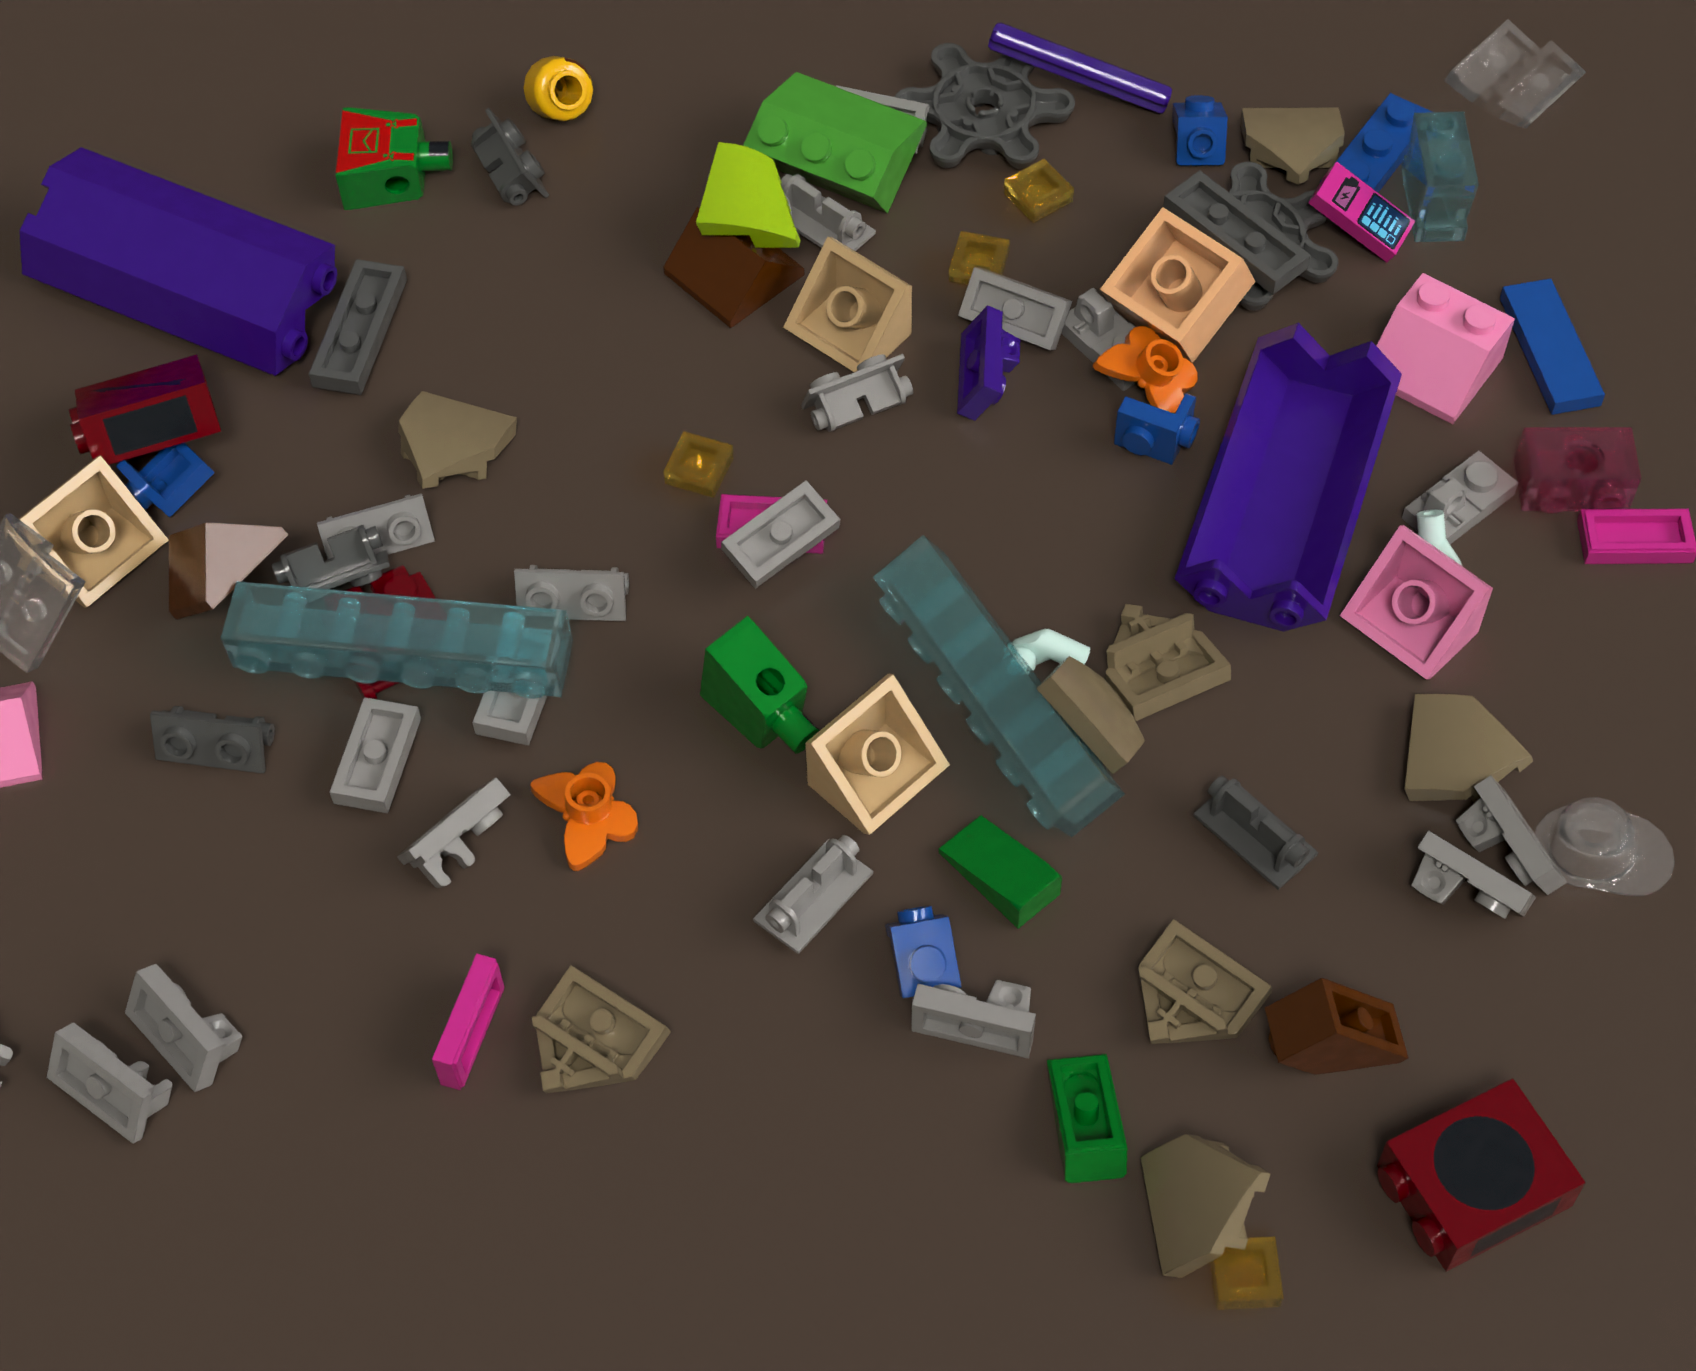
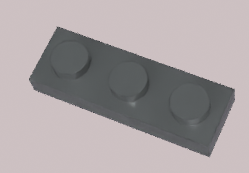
[1163,170,1311,295]
[309,259,407,395]

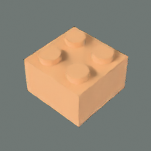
[1100,207,1255,363]

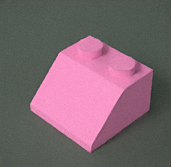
[1376,273,1515,425]

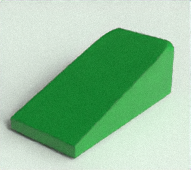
[939,815,1062,929]
[1047,1054,1128,1183]

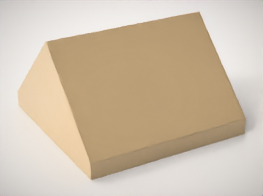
[783,237,912,372]
[14,455,169,608]
[805,674,950,835]

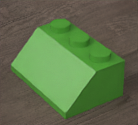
[743,72,927,214]

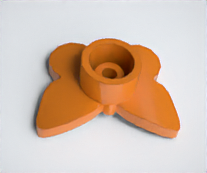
[1092,326,1198,414]
[530,762,638,871]

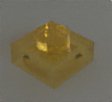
[1004,159,1074,223]
[949,231,1010,285]
[664,431,734,498]
[1211,1236,1284,1310]

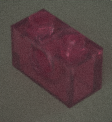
[1514,427,1641,513]

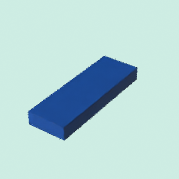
[1500,278,1605,415]

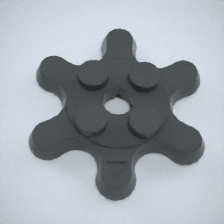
[895,43,1075,169]
[1229,162,1339,311]

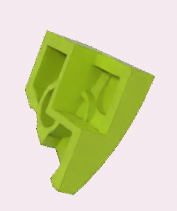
[696,142,801,248]

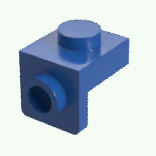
[1172,95,1228,165]
[1114,393,1200,465]
[116,442,215,517]
[885,906,962,998]

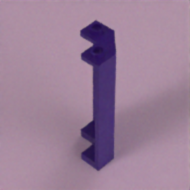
[19,147,338,376]
[1174,322,1402,632]

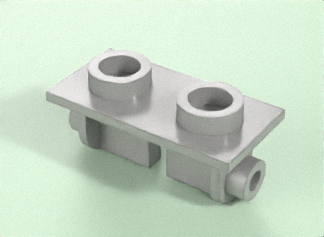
[781,174,876,251]
[801,354,913,432]
[317,493,435,559]
[514,565,629,621]
[753,835,873,954]

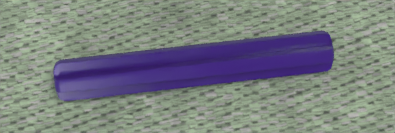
[988,22,1172,114]

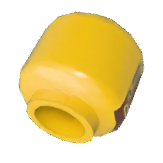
[523,56,593,121]

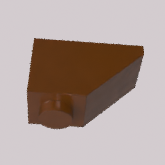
[1264,978,1409,1075]

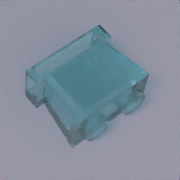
[1401,111,1479,242]

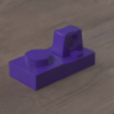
[957,305,1021,421]

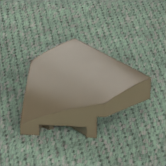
[1240,107,1345,185]
[398,391,517,489]
[1106,604,1231,721]
[1036,656,1145,774]
[1404,694,1533,803]
[1138,919,1272,1044]
[532,965,671,1093]
[1140,1134,1271,1278]

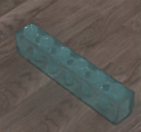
[873,535,1125,837]
[221,581,573,699]

